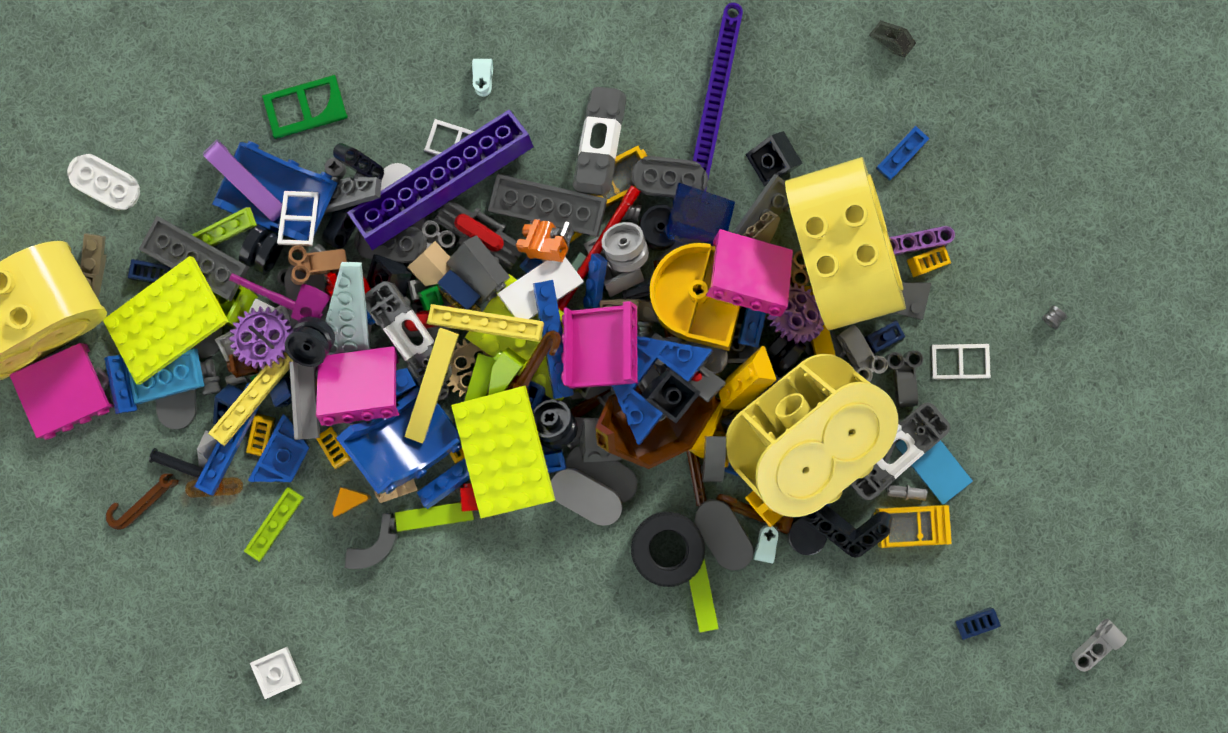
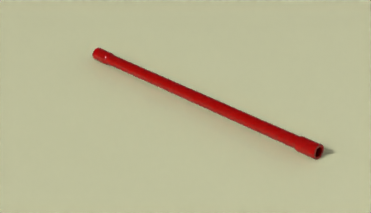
[505,185,641,391]

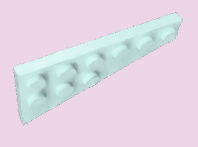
[325,262,370,355]

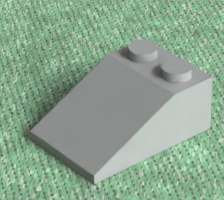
[584,236,644,297]

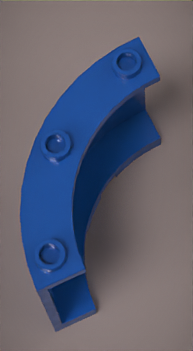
[212,141,338,241]
[336,386,462,494]

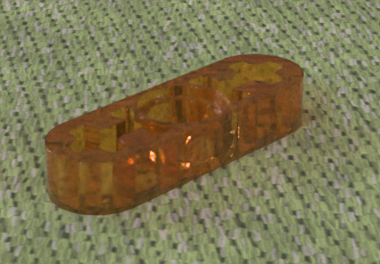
[185,477,243,498]

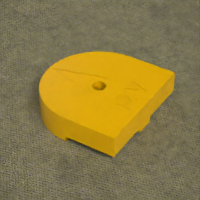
[650,243,741,351]

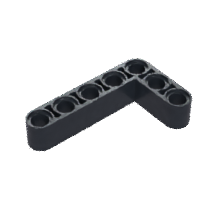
[322,143,384,249]
[800,505,892,558]

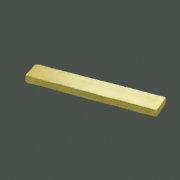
[427,304,544,342]
[405,328,459,443]
[208,352,293,446]

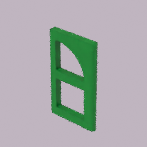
[262,75,348,139]

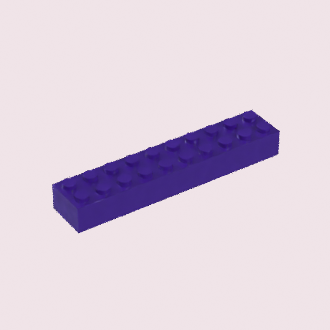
[347,110,534,250]

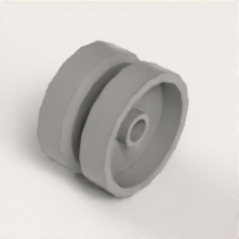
[602,222,649,272]

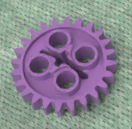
[767,283,824,344]
[229,306,293,369]

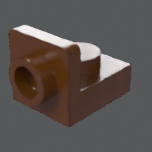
[227,354,259,378]

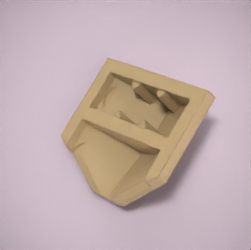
[407,241,452,286]

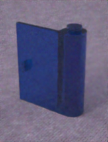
[665,183,735,246]

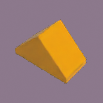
[332,487,371,517]

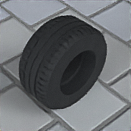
[631,512,705,587]

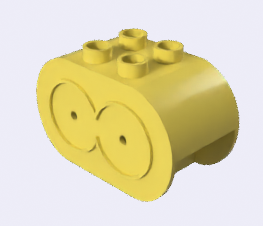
[785,157,906,331]
[0,241,107,380]
[726,354,898,517]

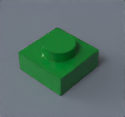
[418,286,444,311]

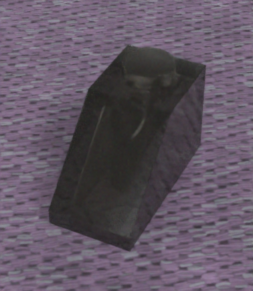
[869,20,916,58]

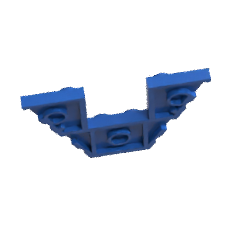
[611,336,713,445]

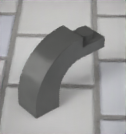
[701,436,726,482]
[344,513,398,569]

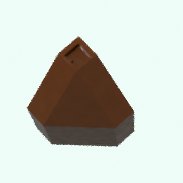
[596,385,721,469]

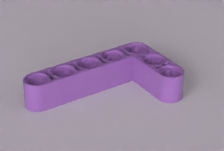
[203,139,282,222]
[889,226,955,256]

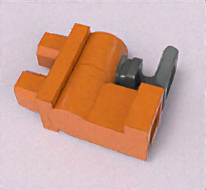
[516,219,574,262]

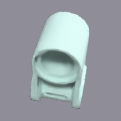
[472,59,493,97]
[753,525,778,564]

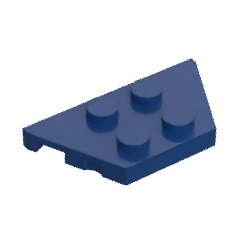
[248,414,310,482]

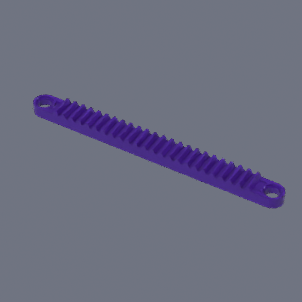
[682,3,743,225]

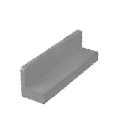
[289,361,320,440]

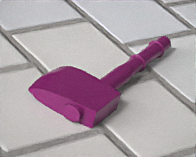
[229,273,331,320]

